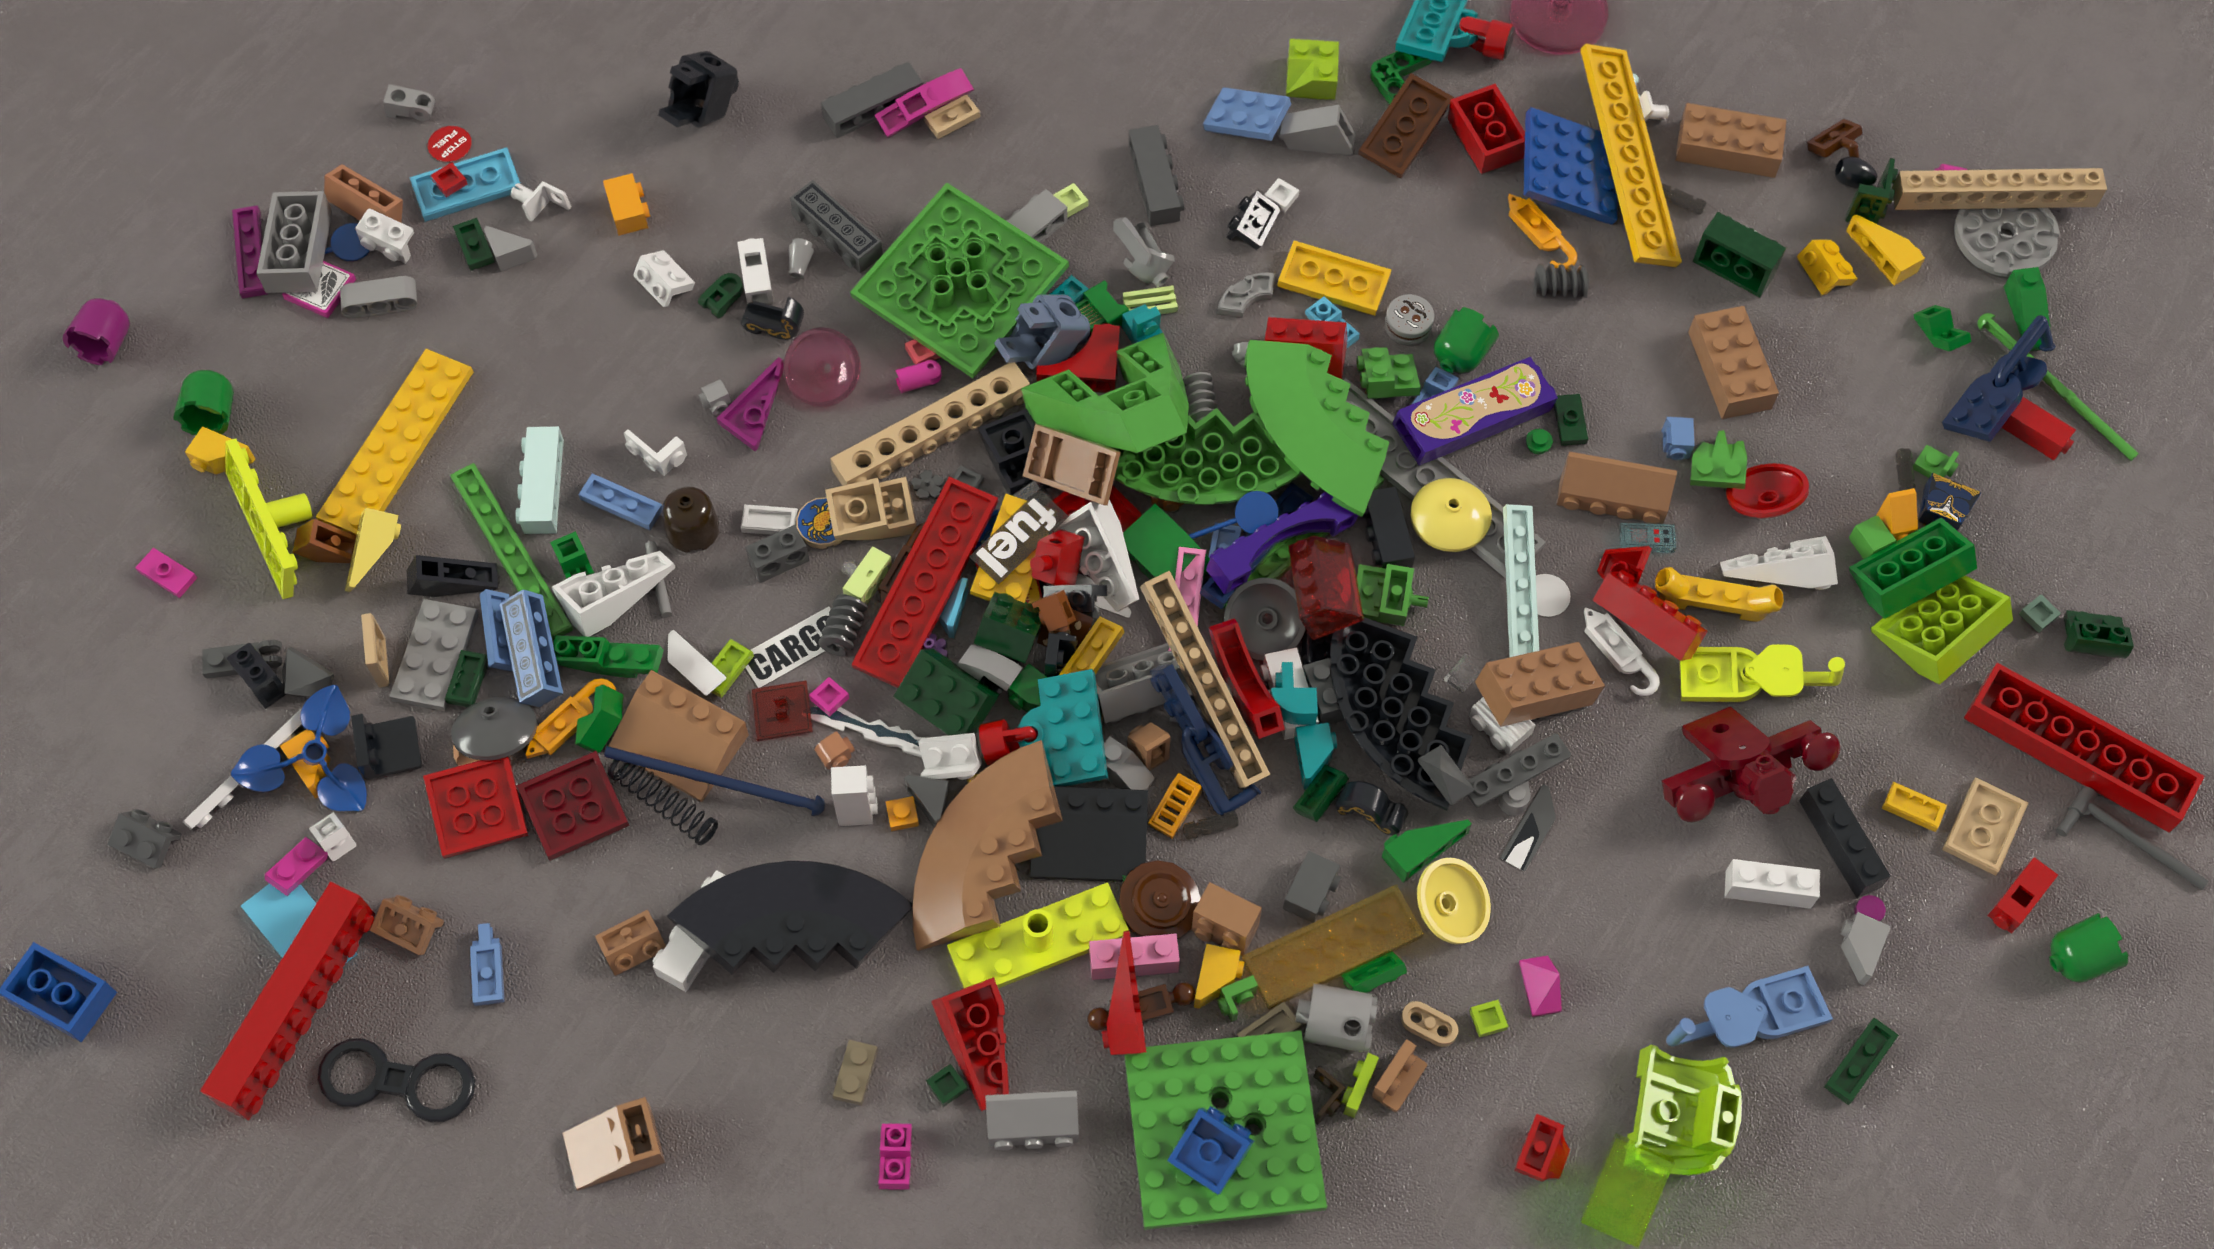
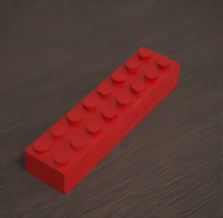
[1963,663,2205,833]
[200,881,375,1121]

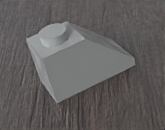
[1104,736,1155,790]
[1840,912,1891,985]

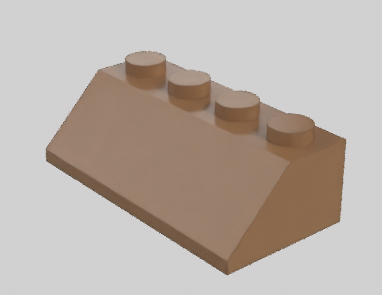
[1557,452,1677,524]

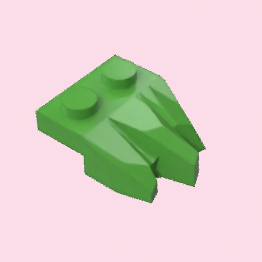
[1690,430,1747,489]

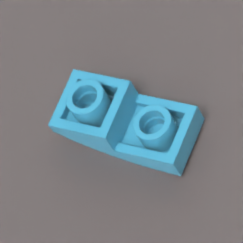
[1305,297,1359,349]

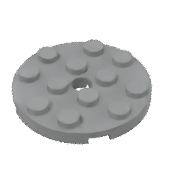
[1954,208,2060,277]

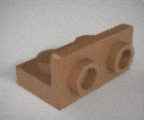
[370,895,444,955]
[595,909,666,976]
[1371,1039,1427,1112]

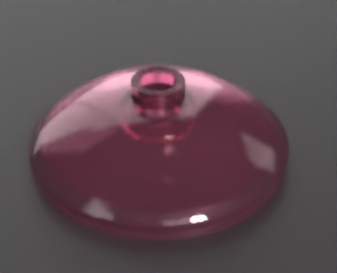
[783,327,861,407]

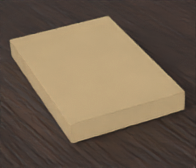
[1942,777,2028,876]

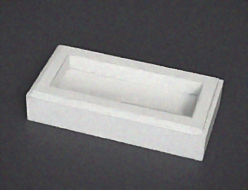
[741,504,799,535]

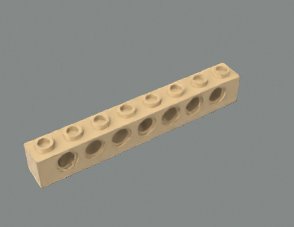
[1891,168,2107,210]
[830,362,1030,486]
[1140,571,1270,789]

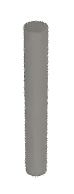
[645,541,672,617]

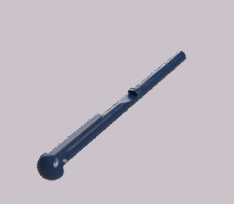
[604,746,825,816]

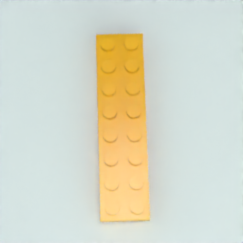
[316,349,474,535]

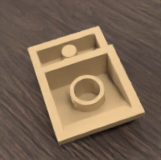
[825,477,917,540]

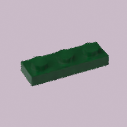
[1824,1017,1899,1105]

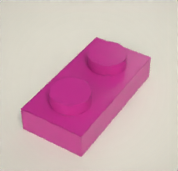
[265,837,328,896]

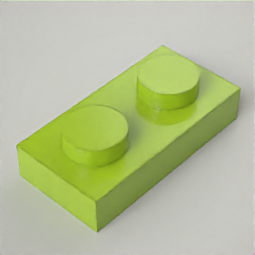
[1342,1053,1379,1118]

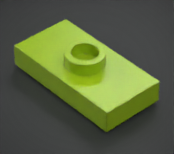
[711,638,754,698]

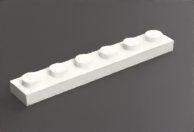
[182,708,302,830]

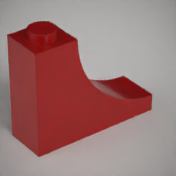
[1036,323,1120,393]

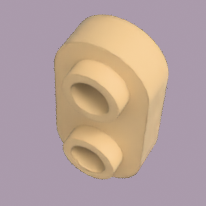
[1401,1001,1458,1047]

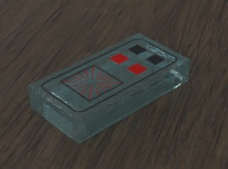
[1619,523,1676,553]

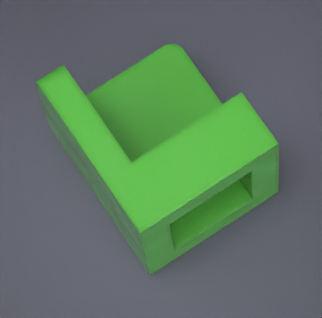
[1849,516,1896,559]

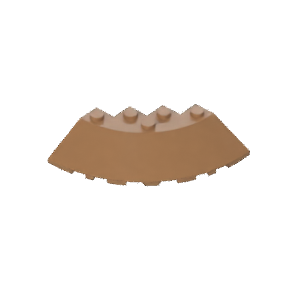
[912,740,1063,951]

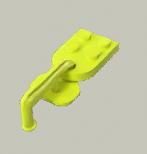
[1680,644,1845,702]

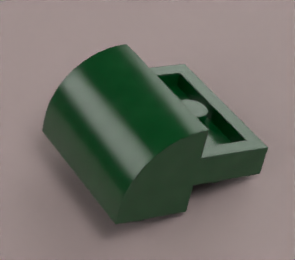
[2063,610,2134,659]

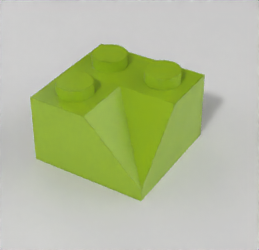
[1286,39,1339,100]

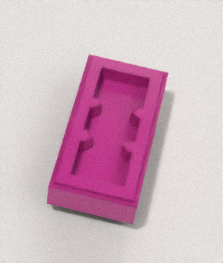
[135,548,197,598]

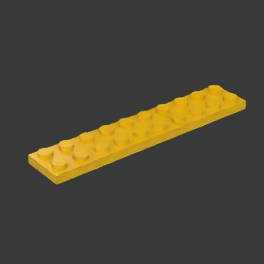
[1580,44,1682,267]

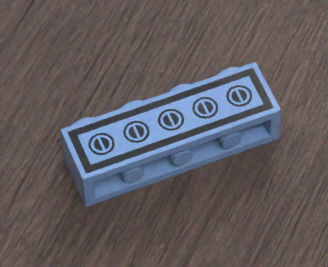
[500,589,563,707]

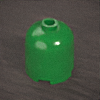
[1434,307,1499,374]
[173,370,234,436]
[2049,913,2128,983]

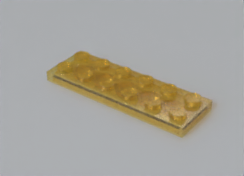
[1242,884,1424,1010]

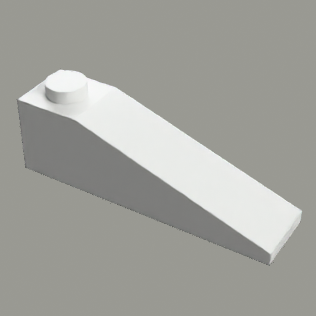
[1053,500,1139,612]
[1720,536,1838,590]

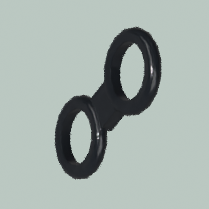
[317,1038,475,1122]

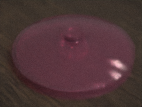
[1510,0,1608,55]

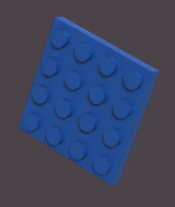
[1524,107,1617,225]

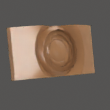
[1023,424,1121,506]

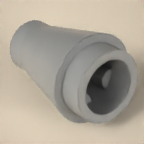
[789,238,814,279]

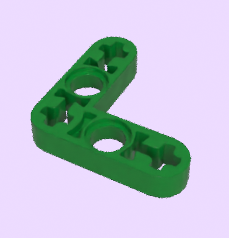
[1370,51,1433,105]

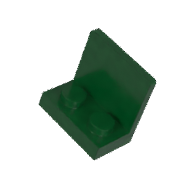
[1845,158,1898,224]

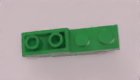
[553,635,664,678]

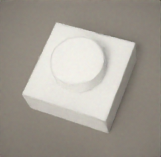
[1264,178,1299,213]

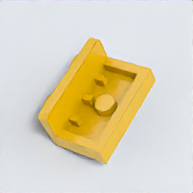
[1797,240,1858,295]

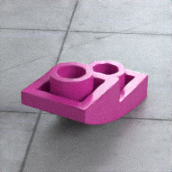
[879,1124,912,1190]

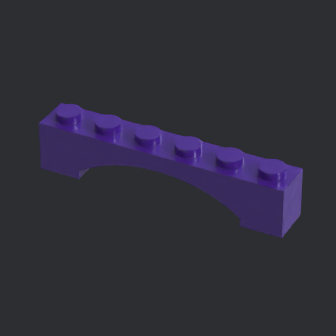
[1206,492,1358,594]

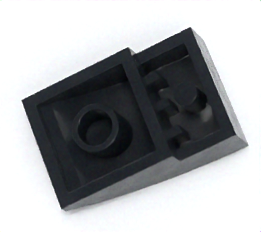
[978,409,1051,498]

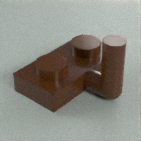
[1807,119,1863,158]

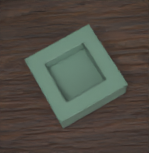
[2019,595,2061,633]

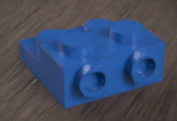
[1167,1106,1254,1195]

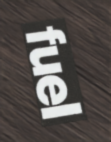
[969,489,1069,584]

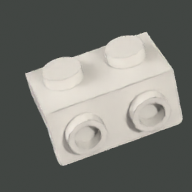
[355,209,414,264]
[634,250,695,307]

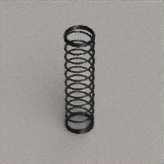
[608,760,718,846]

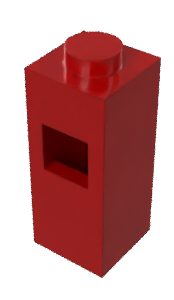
[2001,397,2076,460]
[1987,857,2058,934]

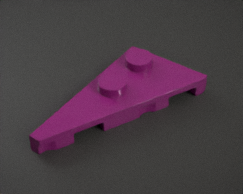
[716,357,785,451]

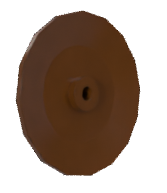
[1119,860,1201,939]

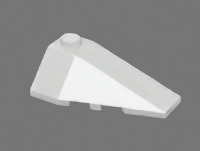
[552,551,675,637]

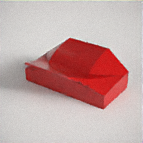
[1514,1114,1570,1182]

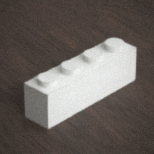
[653,870,725,992]

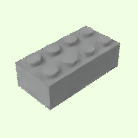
[257,191,332,293]

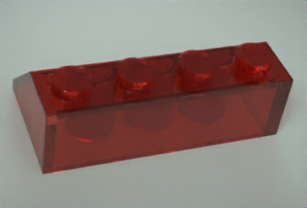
[1288,535,1364,640]

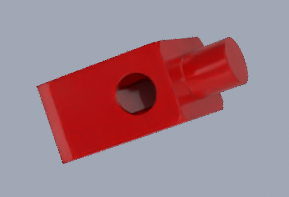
[1030,529,1085,585]

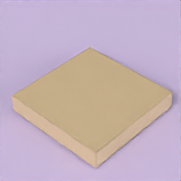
[361,613,390,688]

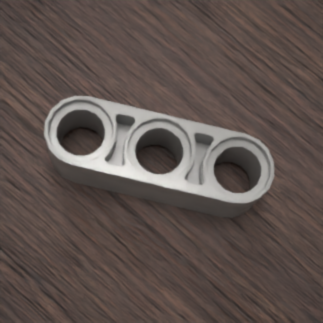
[340,276,417,318]

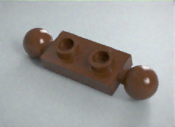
[1087,982,1196,1031]

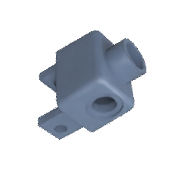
[994,295,1090,369]

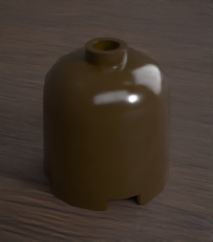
[662,487,719,553]

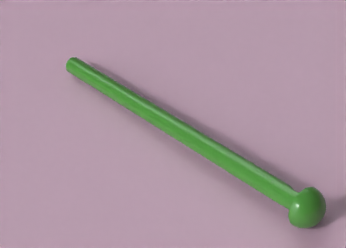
[1977,313,2139,461]

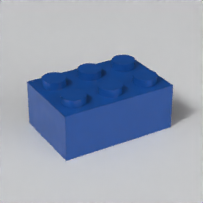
[0,942,117,1043]

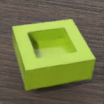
[1469,1000,1508,1038]

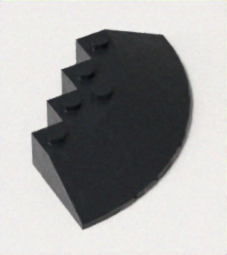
[1330,608,1473,811]
[667,861,913,975]

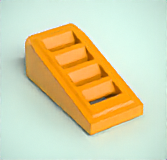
[1148,773,1202,839]

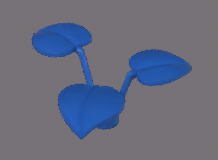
[231,685,367,811]

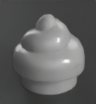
[1232,342,1248,369]

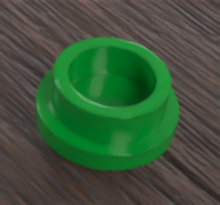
[1526,429,1553,455]

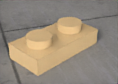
[924,94,980,139]

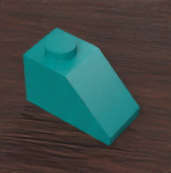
[1294,723,1337,789]

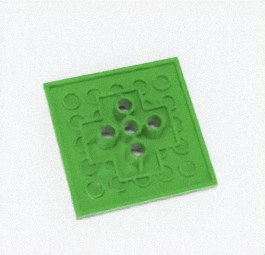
[850,183,1069,379]
[1124,1031,1327,1230]

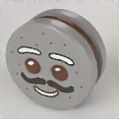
[1385,294,1434,345]

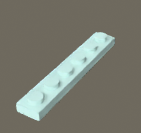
[1503,504,1539,657]

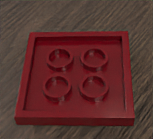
[517,751,629,861]

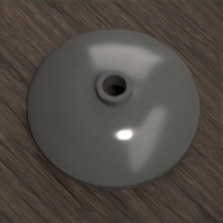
[1224,578,1307,660]
[451,697,537,760]

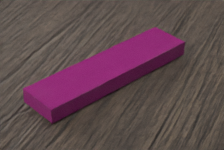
[232,205,268,299]

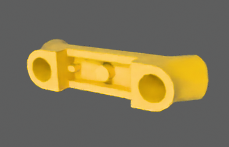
[1654,567,1784,622]

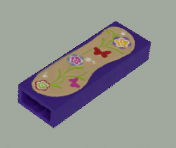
[1392,357,1558,466]

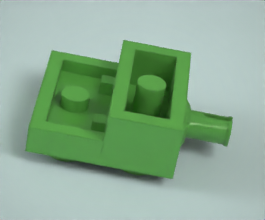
[1351,564,1429,626]

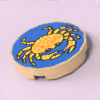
[796,497,843,549]

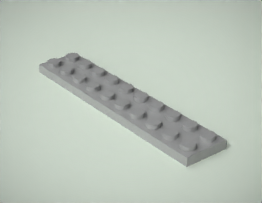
[1344,378,1546,578]

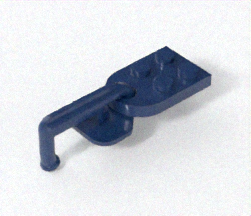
[1942,315,2056,442]
[1150,664,1261,816]

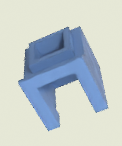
[1661,417,1695,460]

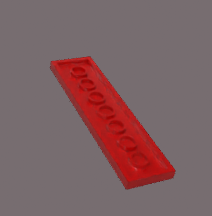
[851,476,999,688]

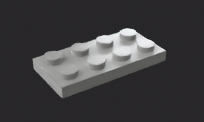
[389,599,479,711]

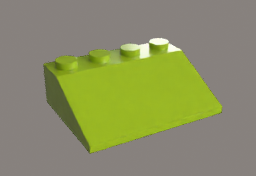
[1871,576,2013,685]

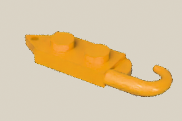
[1508,194,1577,270]
[525,678,616,759]

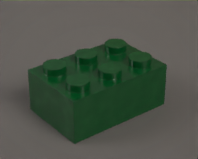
[1692,212,1786,298]
[893,649,1000,735]

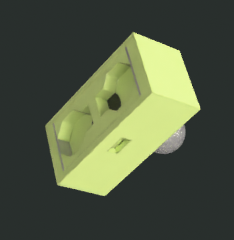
[841,546,892,605]

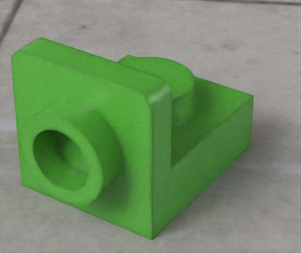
[1912,444,1959,478]
[1217,975,1258,1022]

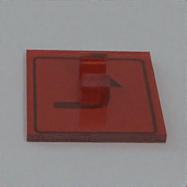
[752,680,813,741]

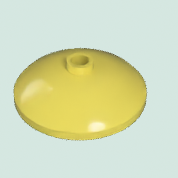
[1410,478,1492,552]
[1417,858,1491,944]

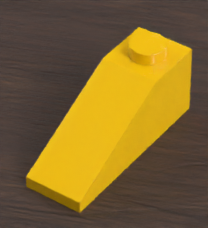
[1846,214,1925,286]

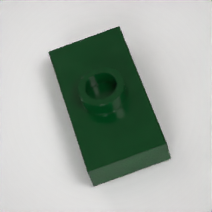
[1554,394,1589,446]
[445,650,488,707]
[1293,765,1349,822]

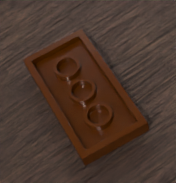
[1358,73,1454,179]

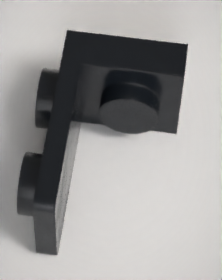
[227,643,286,709]

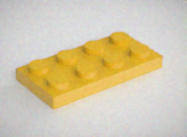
[1277,241,1391,316]
[970,494,1057,603]

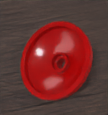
[1726,463,1809,519]

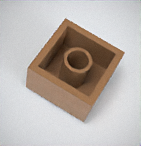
[1191,882,1262,956]

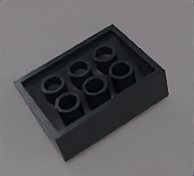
[1030,787,1148,882]

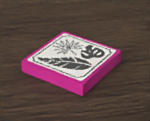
[282,261,356,318]

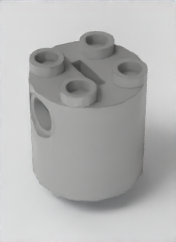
[1295,983,1377,1053]

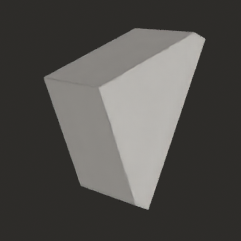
[484,226,537,271]

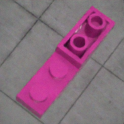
[875,68,974,138]

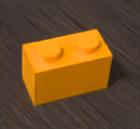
[603,173,651,236]

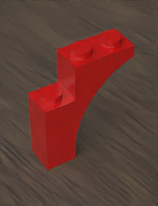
[1208,618,1285,739]

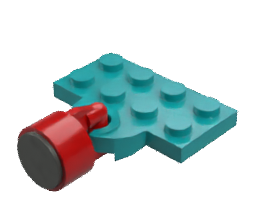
[1395,0,1515,62]
[977,669,1108,787]

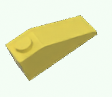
[345,508,401,592]

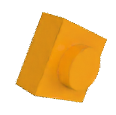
[885,796,919,831]

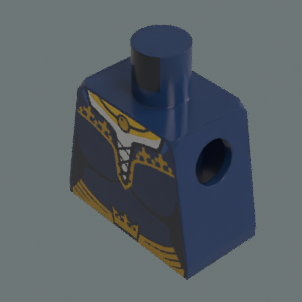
[1918,473,1981,531]

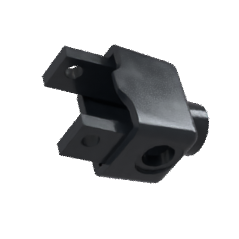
[658,51,739,128]

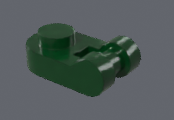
[698,273,744,318]

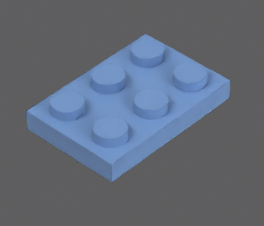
[1203,87,1291,141]

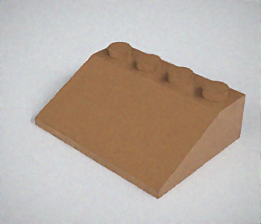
[609,670,749,802]

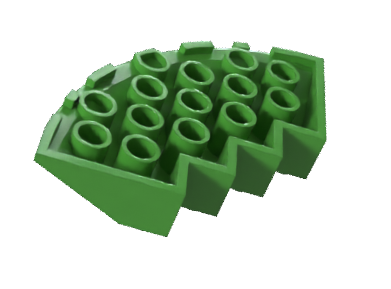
[1244,340,1389,517]
[1110,408,1303,505]

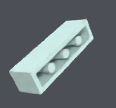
[516,427,564,534]

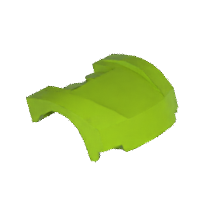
[1623,1045,1741,1175]

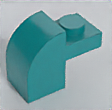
[1122,304,1163,344]
[1270,662,1318,725]

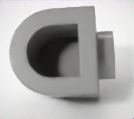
[698,379,731,416]
[1498,781,1531,816]

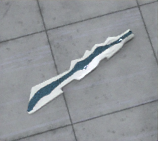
[802,706,925,757]

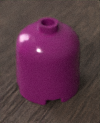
[62,298,130,365]

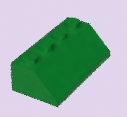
[1849,518,1977,619]

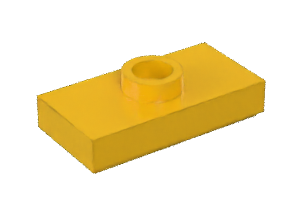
[1881,782,1947,832]

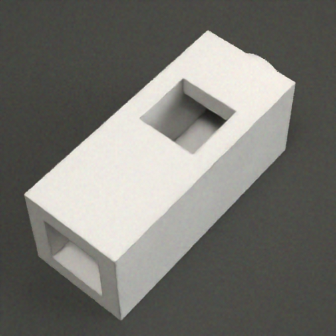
[737,238,774,304]

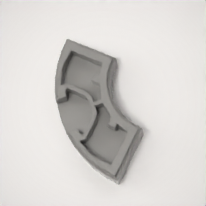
[1217,273,1276,318]

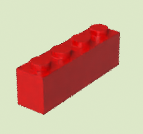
[1593,570,1708,661]

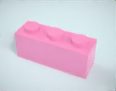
[1089,934,1180,980]

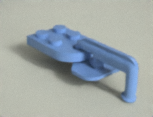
[1666,966,1833,1048]

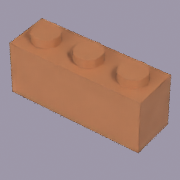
[324,164,403,223]

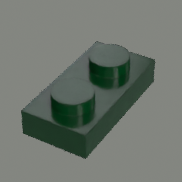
[453,218,495,271]

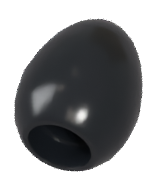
[1835,156,1878,188]

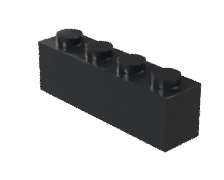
[1799,778,1891,898]

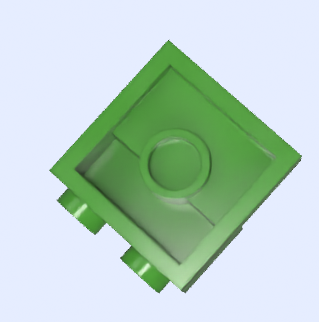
[1356,347,1421,398]

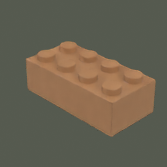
[1675,103,1787,178]
[1688,306,1779,419]
[1475,642,1605,727]

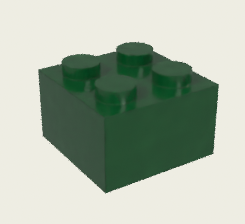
[973,592,1042,663]

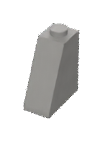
[1278,104,1355,155]

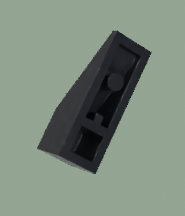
[406,555,498,597]

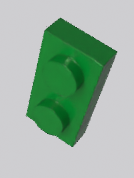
[1341,951,1407,993]

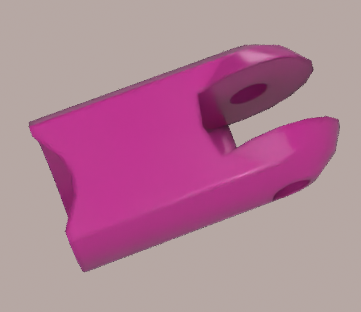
[895,360,942,393]

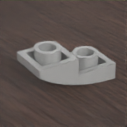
[957,645,1023,691]

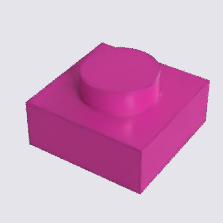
[809,677,850,717]

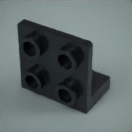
[351,714,422,780]

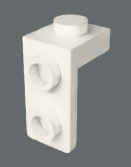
[624,429,687,476]

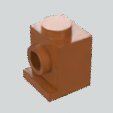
[1031,589,1076,634]

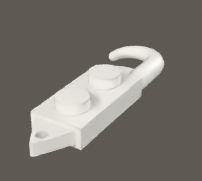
[1584,608,1660,696]

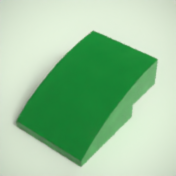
[1123,504,1210,581]

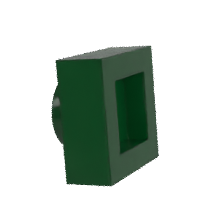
[926,1063,968,1107]

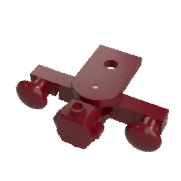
[1662,706,1840,823]

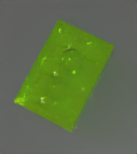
[1580,1133,1674,1248]

